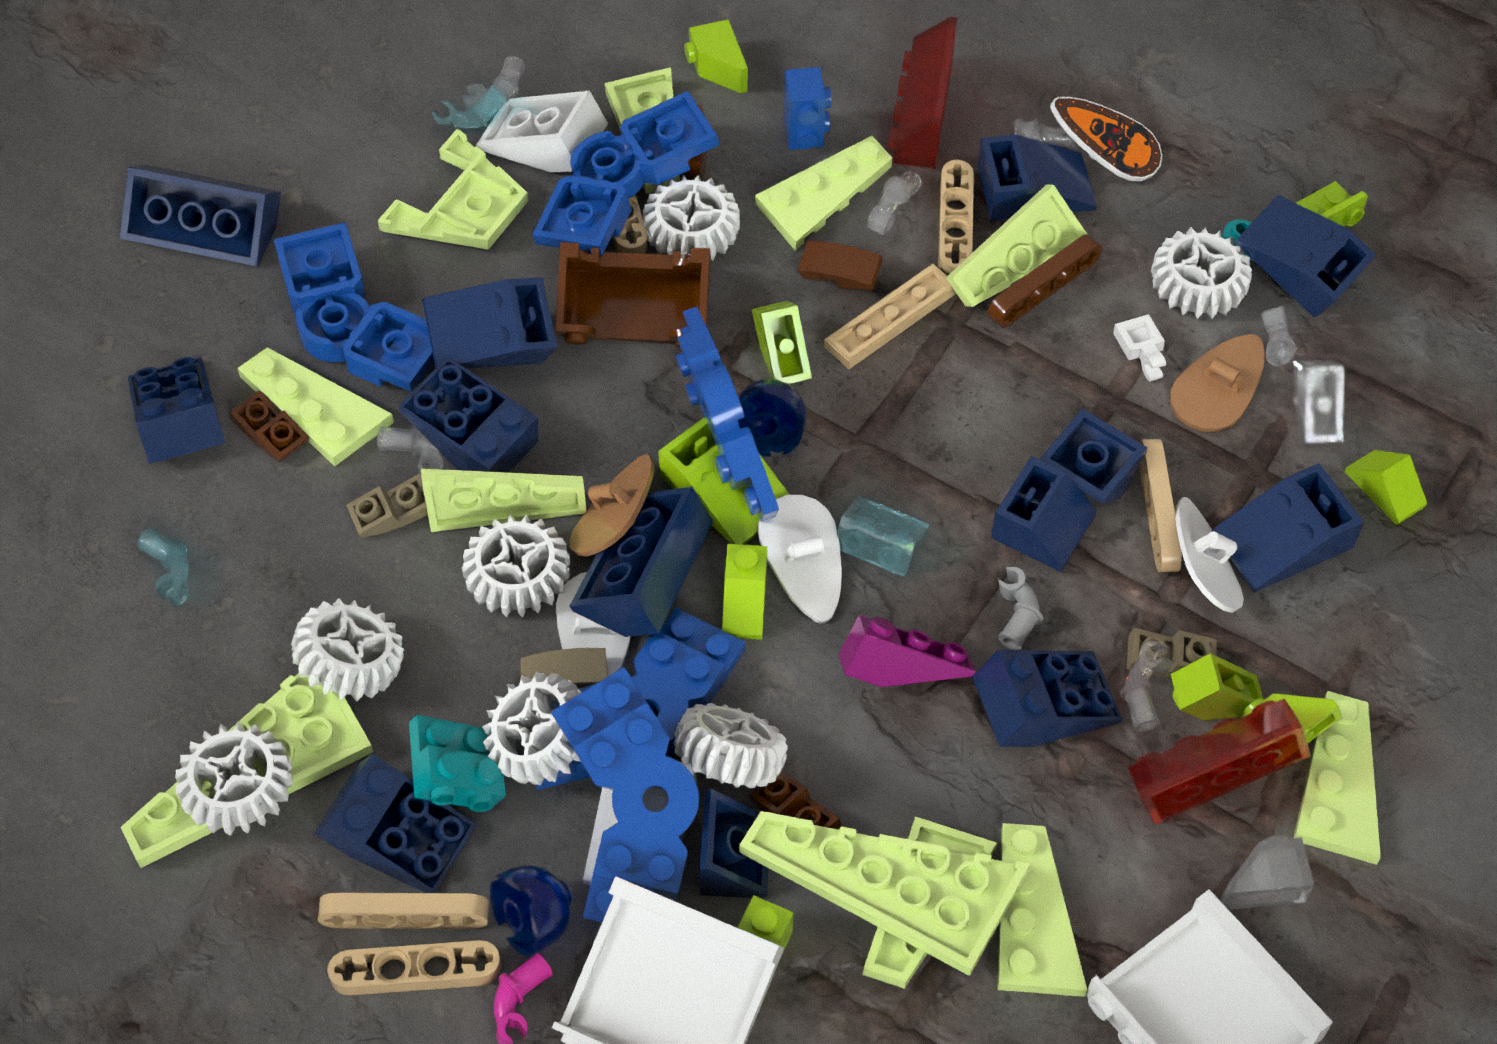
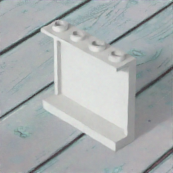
[552,876,784,1044]
[1086,890,1333,1044]

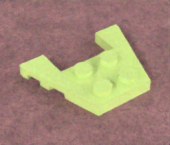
[378,129,528,250]

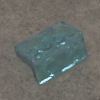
[836,495,930,576]

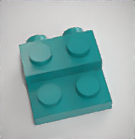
[409,715,506,812]

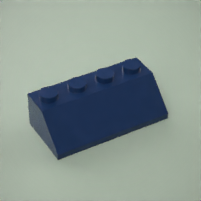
[120,165,281,266]
[569,487,713,637]

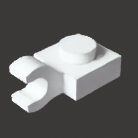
[1113,314,1166,382]

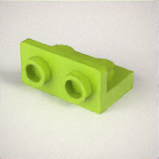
[1296,181,1368,227]

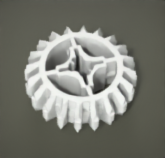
[643,175,740,261]
[1151,227,1252,319]
[462,514,570,618]
[291,598,404,701]
[482,672,582,786]
[674,703,788,788]
[175,722,293,836]

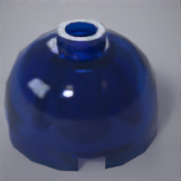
[738,379,807,457]
[490,864,572,956]

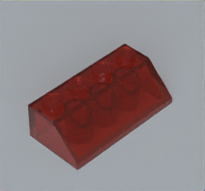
[888,17,958,169]
[1128,698,1311,825]

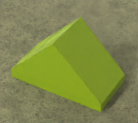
[1344,450,1427,525]

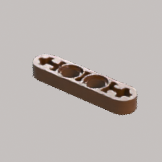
[987,234,1103,328]

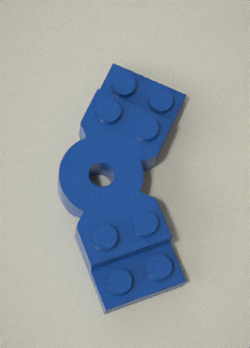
[532,91,720,256]
[274,222,434,392]
[675,307,779,522]
[536,608,746,790]
[551,667,699,922]

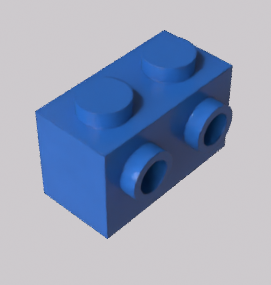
[784,67,831,150]

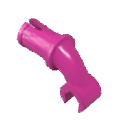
[494,953,553,1044]

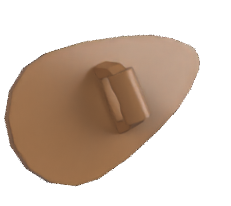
[1170,334,1265,432]
[569,454,655,556]

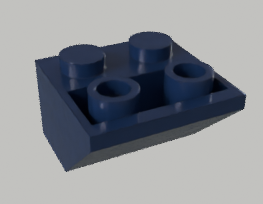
[991,456,1097,572]

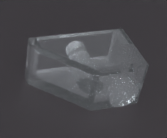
[1293,359,1344,443]
[1220,835,1314,910]

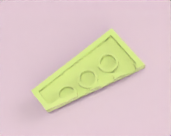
[605,67,680,193]
[755,136,892,251]
[946,184,1087,307]
[237,347,394,466]
[421,469,587,532]
[1293,691,1381,865]
[863,816,997,989]
[997,823,1087,997]

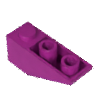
[838,614,975,687]

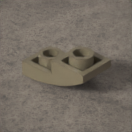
[346,473,428,538]
[1127,628,1217,677]
[520,648,608,689]

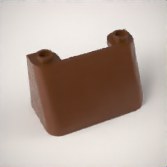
[555,242,712,348]

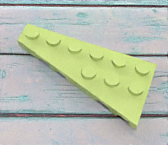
[121,673,373,868]
[739,811,1031,976]

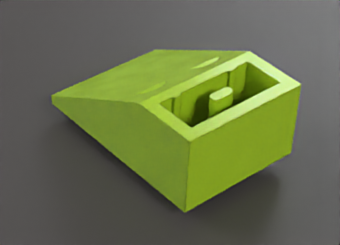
[659,417,790,545]

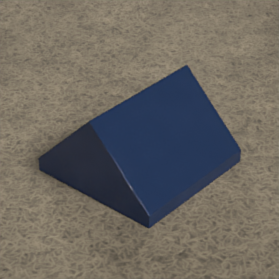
[1039,408,1147,504]
[700,789,769,898]

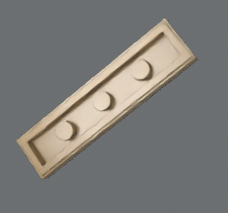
[824,264,957,370]

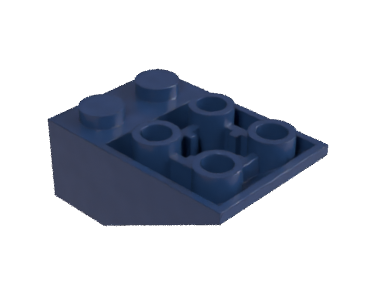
[977,135,1097,221]
[1234,195,1376,318]
[422,277,557,369]
[398,356,538,473]
[128,357,225,464]
[1211,463,1364,592]
[972,650,1123,747]
[314,753,476,893]

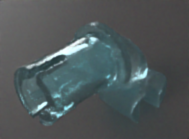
[432,85,509,129]
[137,528,189,607]

